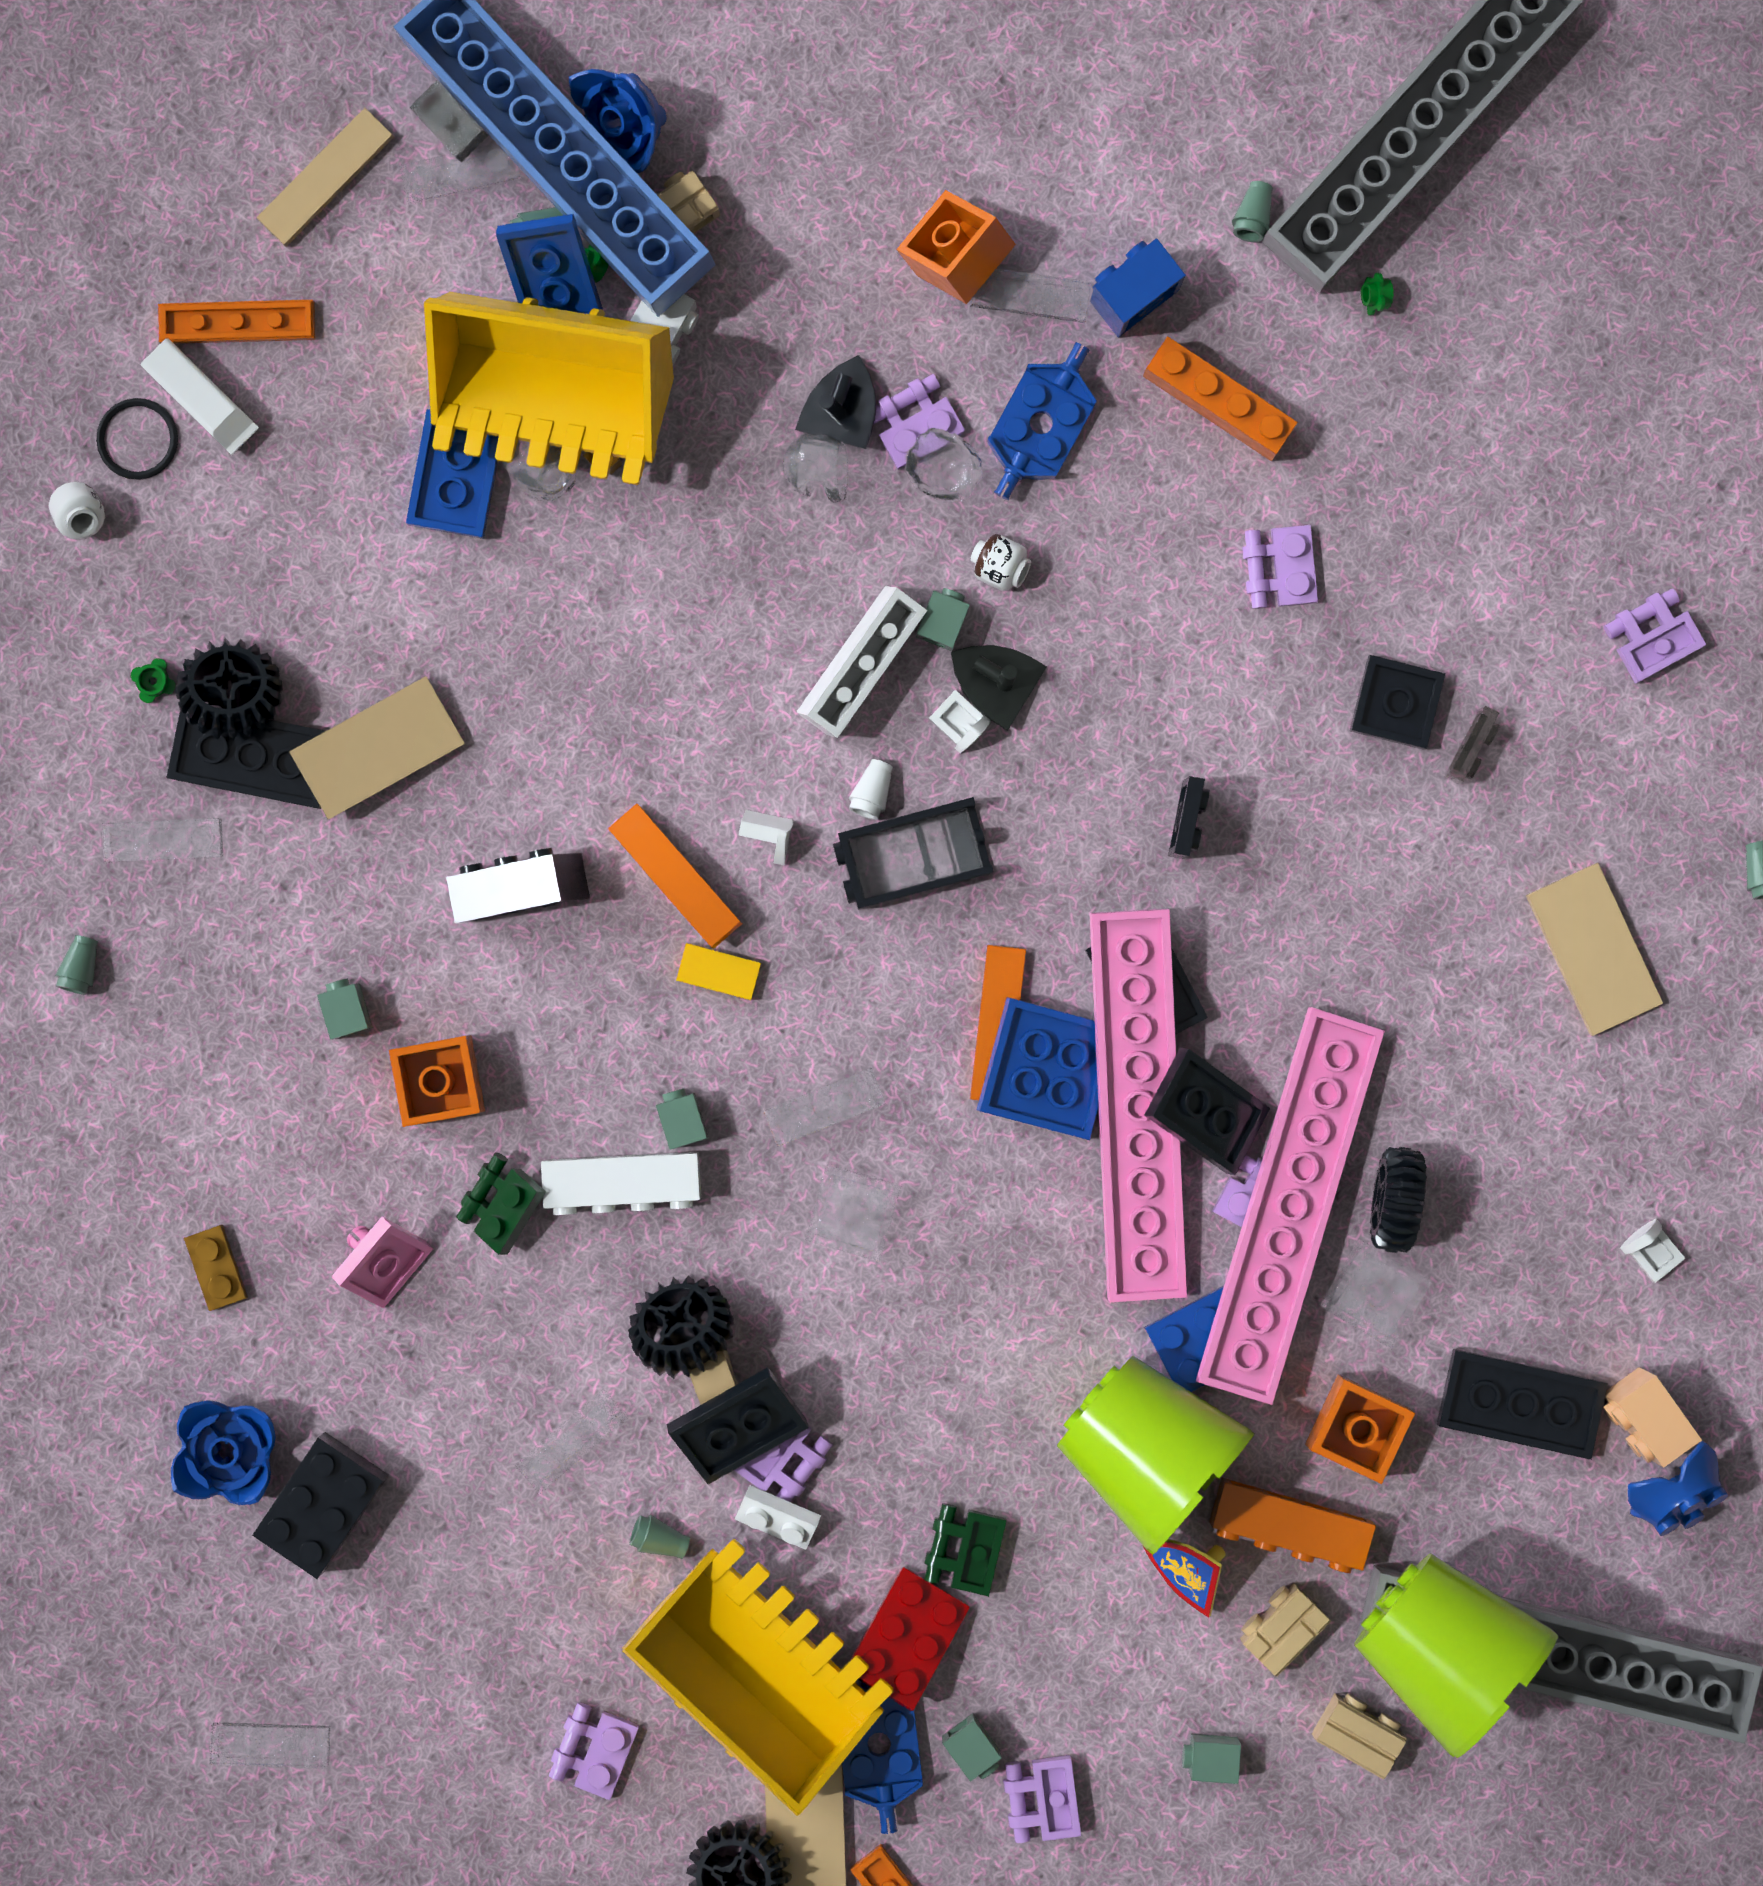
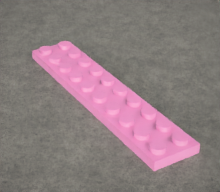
[1090,909,1187,1303]
[1196,1007,1385,1405]

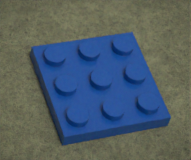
[976,997,1099,1140]

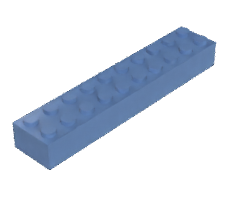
[393,0,716,317]

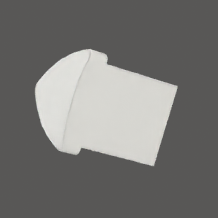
[929,690,991,754]
[739,810,793,866]
[1620,1218,1685,1283]

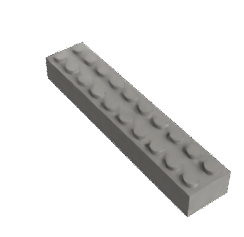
[1262,0,1584,293]
[1355,1565,1763,1744]

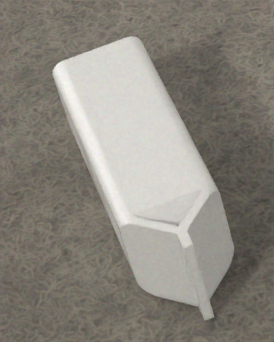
[141,338,259,455]

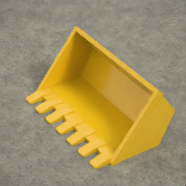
[424,292,674,485]
[622,1539,893,1816]

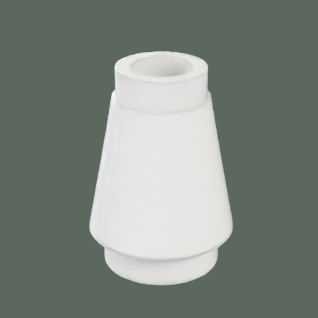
[849,759,893,820]

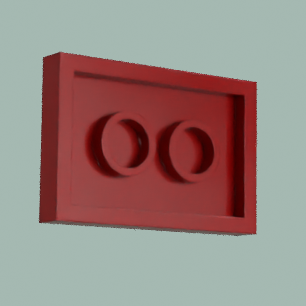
[850,1567,970,1711]

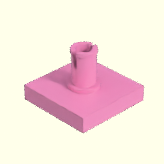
[332,1216,433,1308]

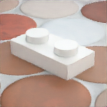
[734,1485,821,1550]

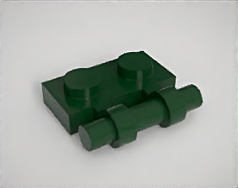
[456,1152,546,1255]
[924,1503,1007,1597]

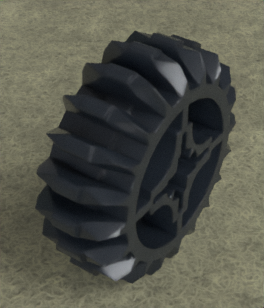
[175,638,283,741]
[1370,1147,1427,1253]
[628,1275,734,1379]
[686,1819,792,1886]

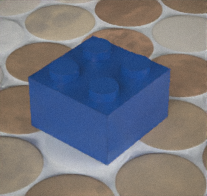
[1090,238,1186,338]

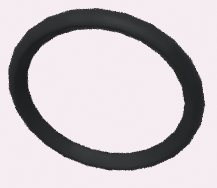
[96,398,178,480]

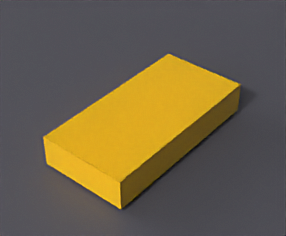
[676,943,761,1000]

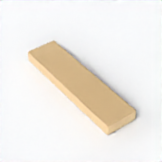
[256,108,394,247]

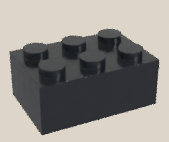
[252,1432,389,1579]

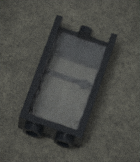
[833,797,994,910]

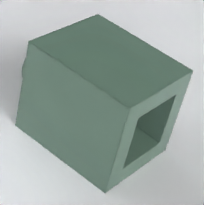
[916,588,970,651]
[317,978,373,1040]
[656,1088,709,1150]
[942,1713,1002,1782]
[1182,1734,1241,1784]

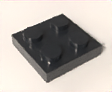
[1350,655,1445,750]
[1168,776,1210,859]

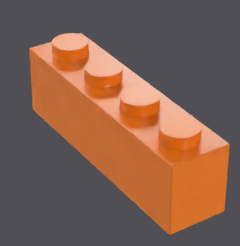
[1143,336,1298,461]
[1209,1477,1376,1574]

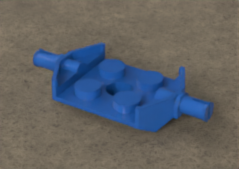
[987,342,1097,500]
[842,1682,923,1834]

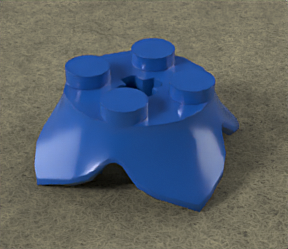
[569,69,667,173]
[171,1400,276,1505]
[1628,1441,1728,1536]

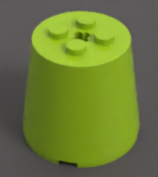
[1057,1356,1255,1555]
[1354,1553,1558,1758]

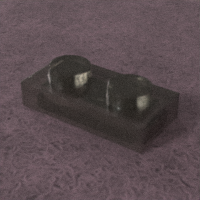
[410,80,489,163]
[1444,706,1500,784]

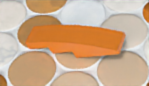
[608,803,742,949]

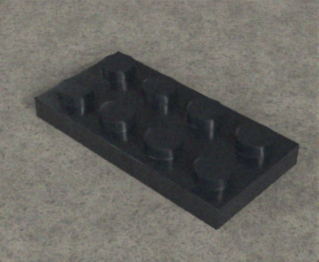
[166,712,325,809]
[1437,1349,1608,1460]

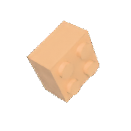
[1603,1367,1702,1468]

